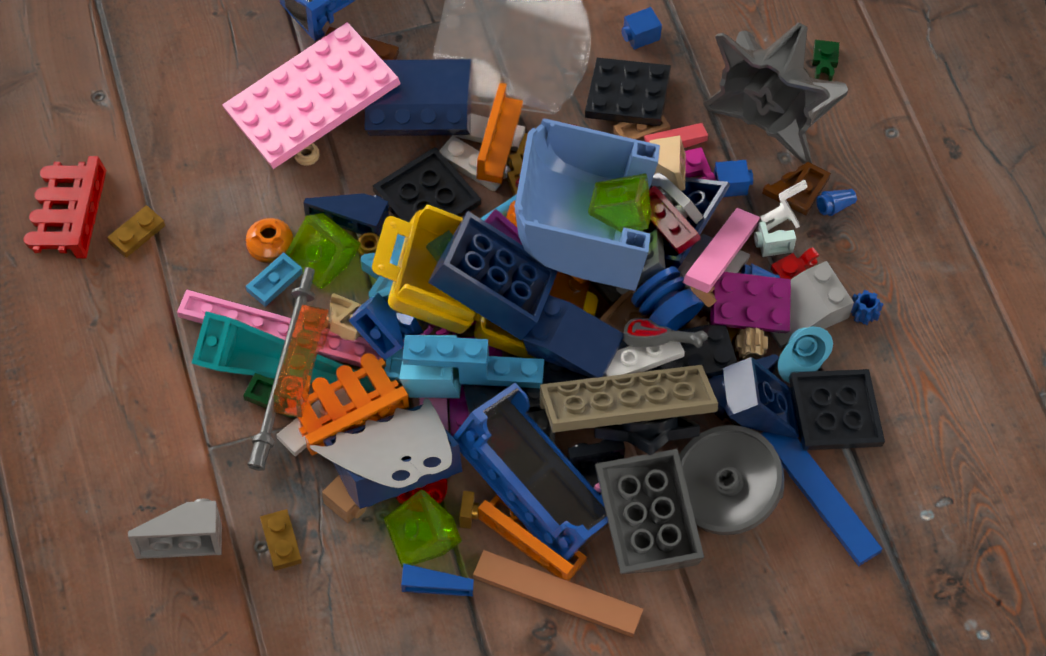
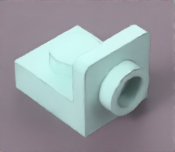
[754,221,796,257]

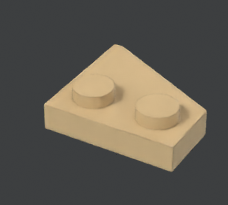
[330,293,361,341]

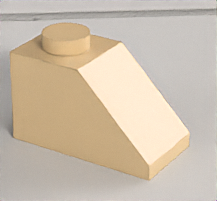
[650,135,686,191]

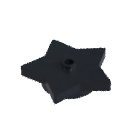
[594,416,700,455]

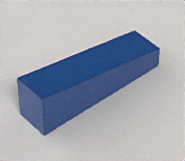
[401,563,474,596]

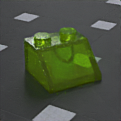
[285,213,361,289]

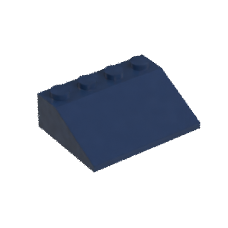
[365,59,472,136]
[428,211,558,340]
[323,404,462,509]

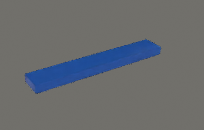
[761,432,882,566]

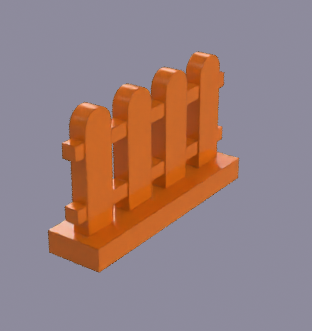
[286,353,409,456]

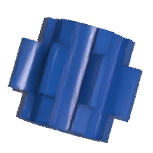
[851,290,883,325]

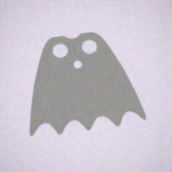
[310,398,452,488]

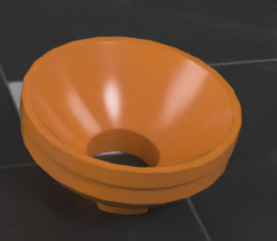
[246,218,294,263]

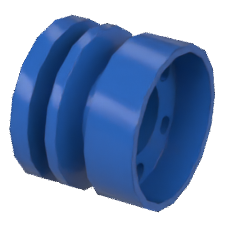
[631,266,704,331]

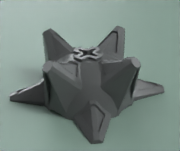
[703,22,848,164]

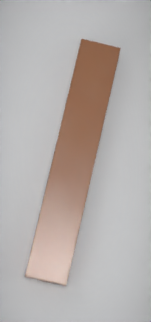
[473,550,643,637]

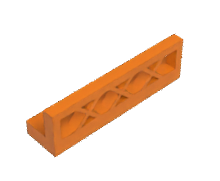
[476,82,523,184]
[478,495,587,581]

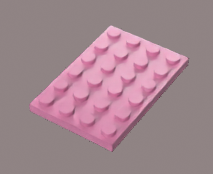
[222,22,401,169]

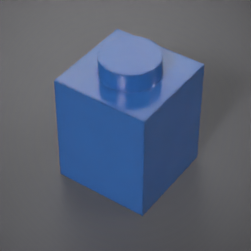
[621,7,662,50]
[714,160,753,197]

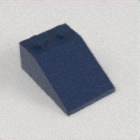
[523,295,624,378]
[722,357,799,438]

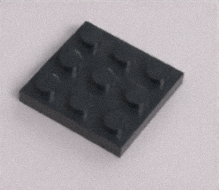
[585,57,671,126]
[373,147,481,222]
[788,369,885,451]

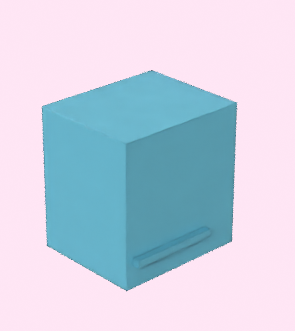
[400,335,462,398]

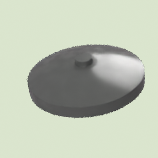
[679,425,784,535]

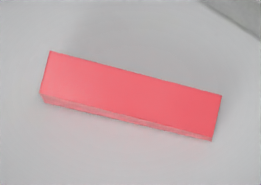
[644,123,708,148]

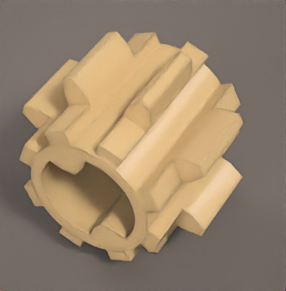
[735,327,768,360]

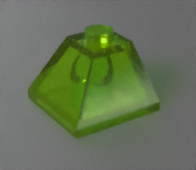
[588,174,651,233]
[384,490,462,568]

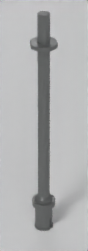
[248,267,315,471]

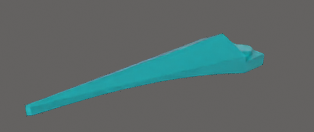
[191,311,375,392]

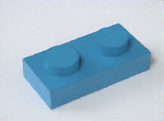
[246,252,303,307]

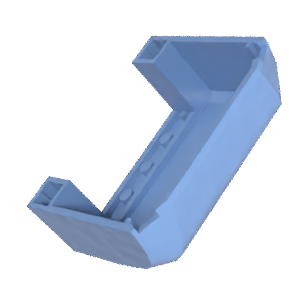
[514,118,660,291]

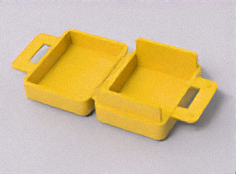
[372,205,598,358]

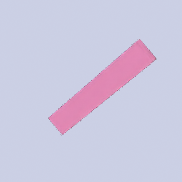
[683,208,760,293]

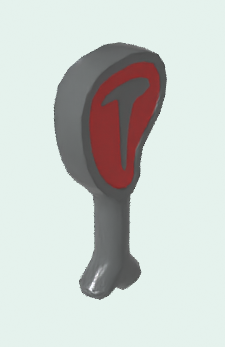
[624,318,708,348]

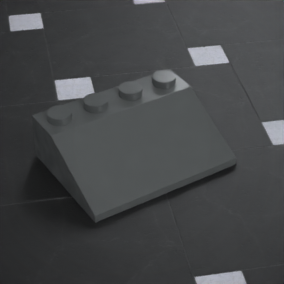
[595,449,704,574]

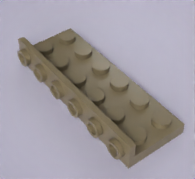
[540,365,718,432]

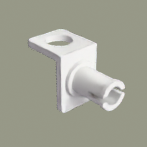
[760,180,808,231]

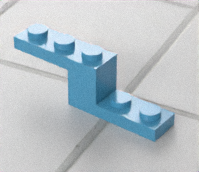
[402,335,544,388]

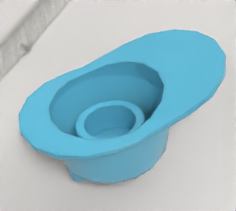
[777,326,833,383]

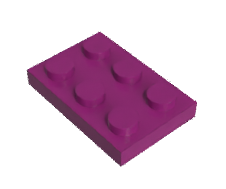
[710,272,791,334]

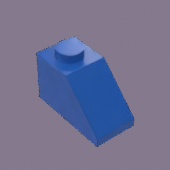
[348,293,404,361]

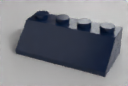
[651,177,730,269]

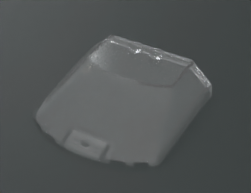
[433,0,591,115]

